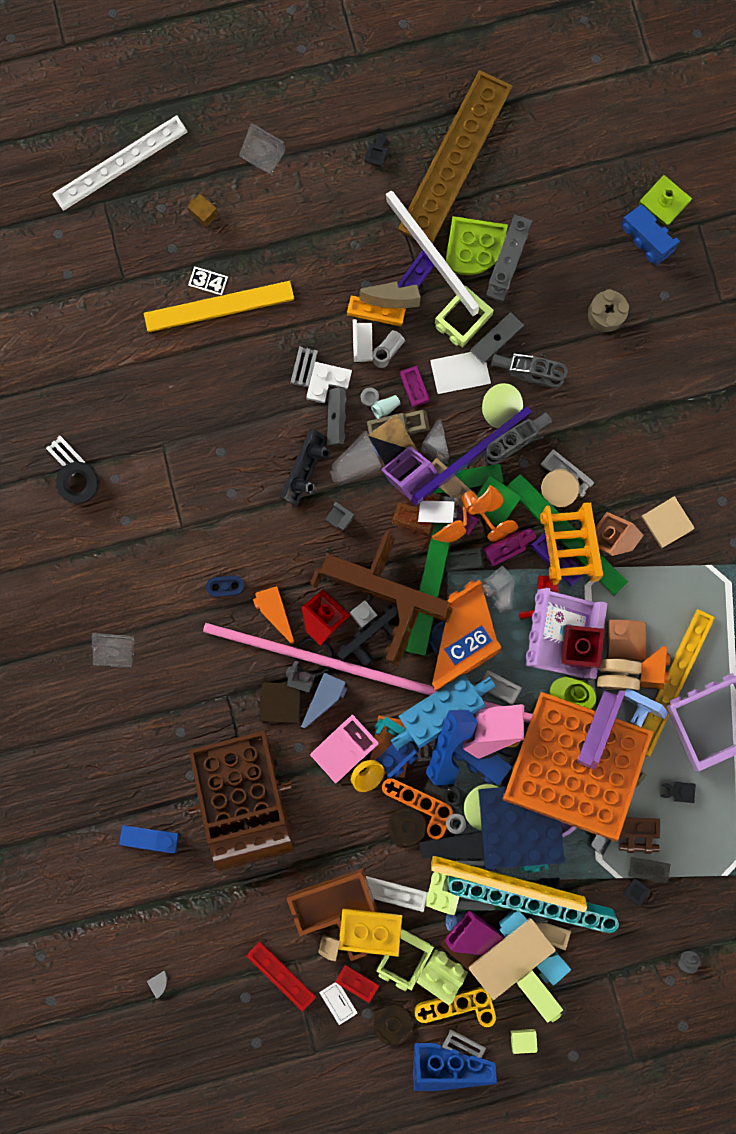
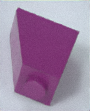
[444,910,505,955]

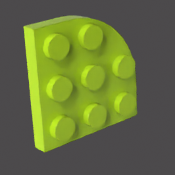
[446,216,508,275]

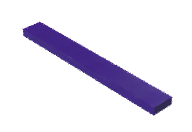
[411,407,532,506]

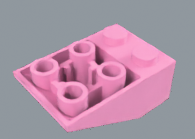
[463,704,524,759]
[310,714,379,783]

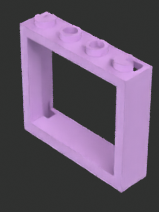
[666,673,736,771]

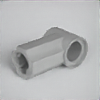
[373,330,405,368]

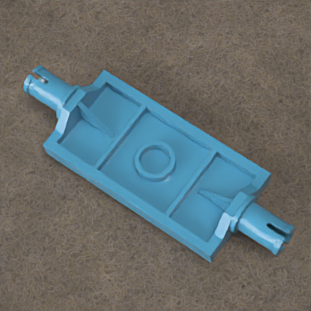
[391,674,496,750]

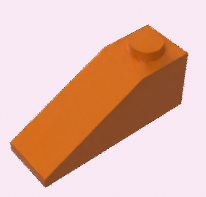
[253,586,295,644]

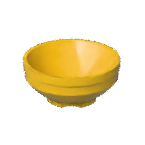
[351,760,385,792]

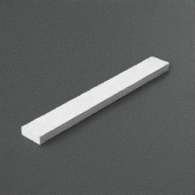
[52,115,187,211]
[386,191,479,316]

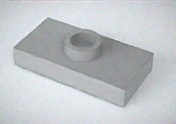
[481,670,522,705]

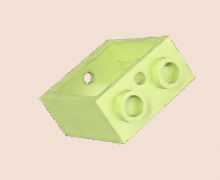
[435,286,494,348]
[376,928,434,991]
[516,970,563,1023]

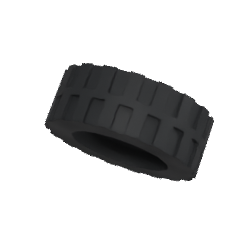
[55,462,100,504]

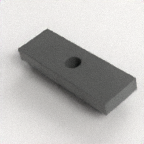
[470,312,524,364]
[327,387,347,447]

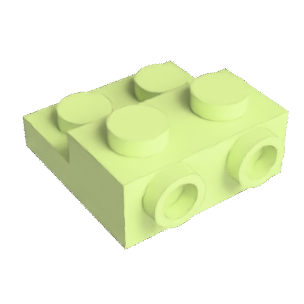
[417,949,468,1006]

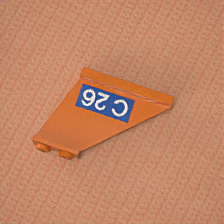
[432,580,502,692]

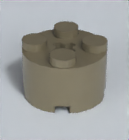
[588,289,629,332]

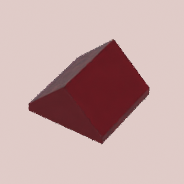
[561,625,605,670]

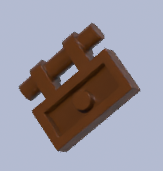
[619,817,660,854]

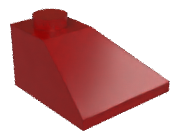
[302,589,350,646]

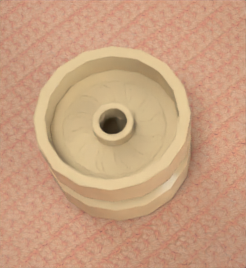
[597,659,642,691]

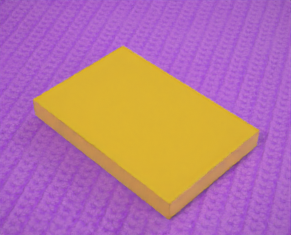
[339,909,403,957]

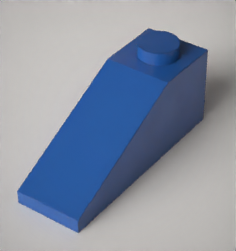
[119,825,180,853]

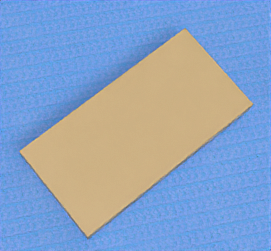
[468,918,556,1000]

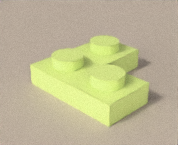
[425,872,459,915]

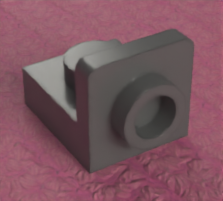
[286,661,315,692]

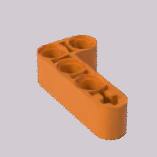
[382,778,453,839]

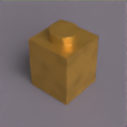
[188,194,218,228]

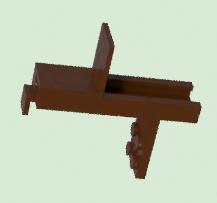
[310,530,453,667]

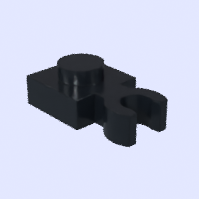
[660,782,696,803]

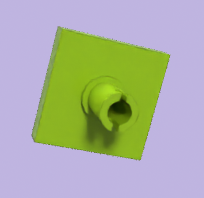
[639,175,692,228]

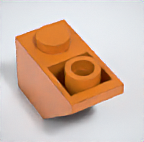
[640,646,671,689]

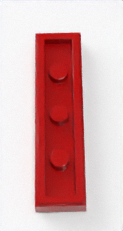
[246,941,317,1012]

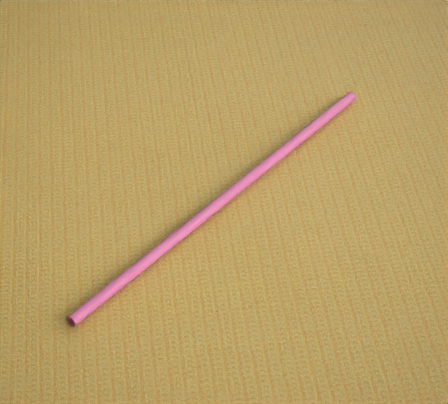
[203,623,533,724]

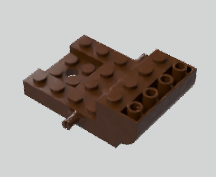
[188,731,295,871]

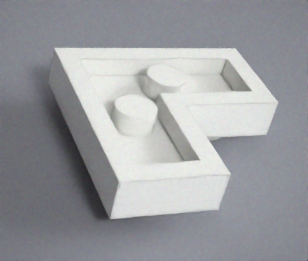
[306,362,352,403]

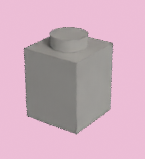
[350,601,377,629]

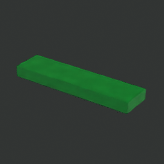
[430,464,503,496]

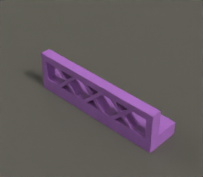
[577,691,625,770]

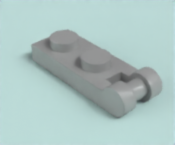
[541,449,594,498]

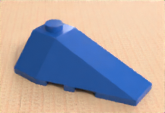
[413,1043,497,1091]

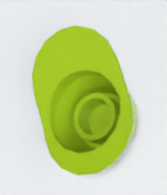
[550,677,596,709]

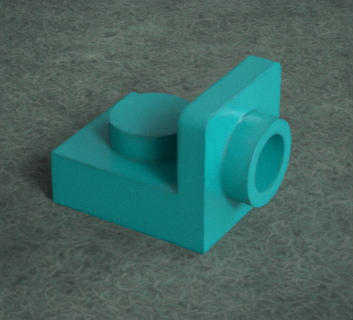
[374,716,405,737]

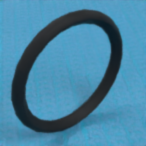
[293,637,334,678]

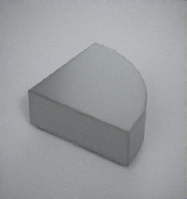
[147,970,167,999]

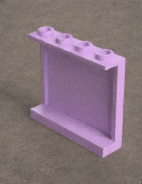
[526,588,607,680]

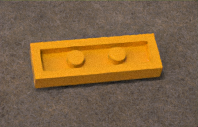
[347,296,406,327]

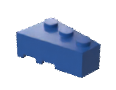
[621,204,680,266]

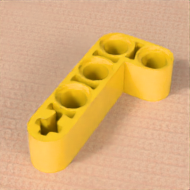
[414,987,496,1027]

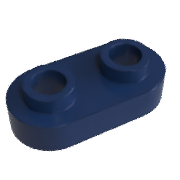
[206,576,245,597]

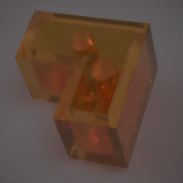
[392,493,441,535]

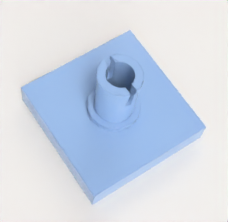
[624,688,668,727]

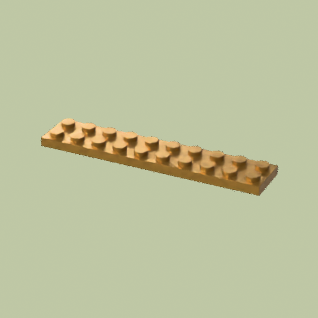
[398,70,512,244]

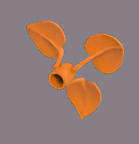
[432,485,518,543]

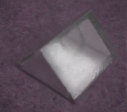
[239,123,285,174]
[421,420,449,465]
[92,633,135,668]

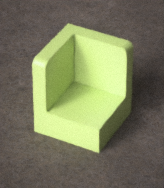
[510,1029,537,1054]

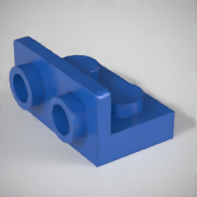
[376,741,420,779]

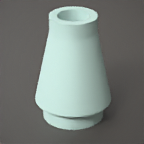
[371,395,401,419]

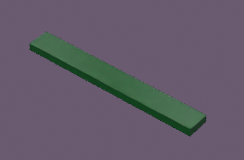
[507,474,628,596]
[406,506,458,656]

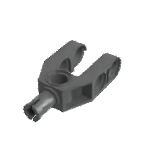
[491,354,568,389]
[484,412,552,465]

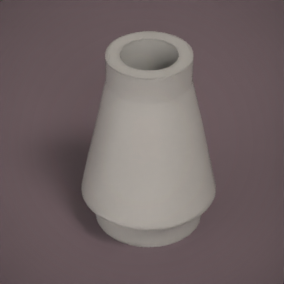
[446,814,466,834]

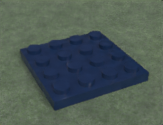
[478,787,565,869]

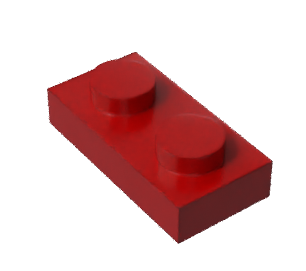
[335,964,379,1003]

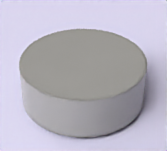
[360,388,379,408]

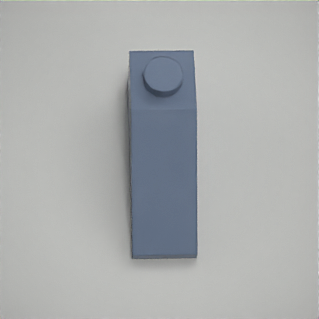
[301,673,348,729]

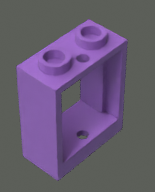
[381,446,439,500]

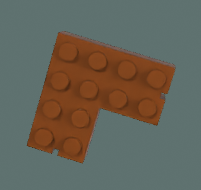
[286,868,378,961]

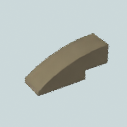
[359,282,421,308]
[367,410,430,435]

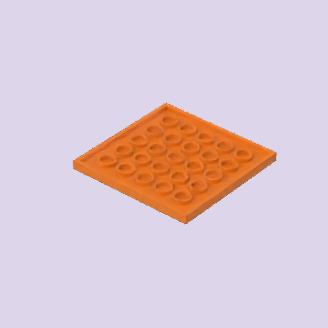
[503,692,653,842]

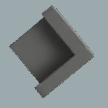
[326,502,355,533]

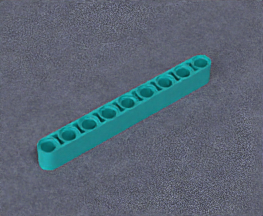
[447,875,619,933]

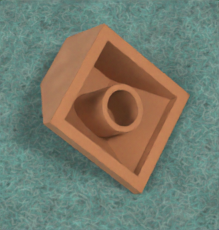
[595,512,644,556]
[607,620,646,661]

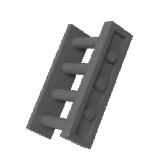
[485,214,532,303]

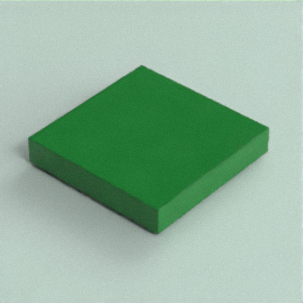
[477,475,522,526]

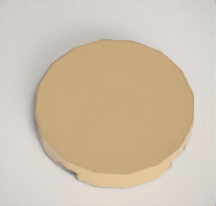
[541,469,580,507]

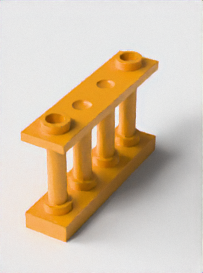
[540,503,603,585]

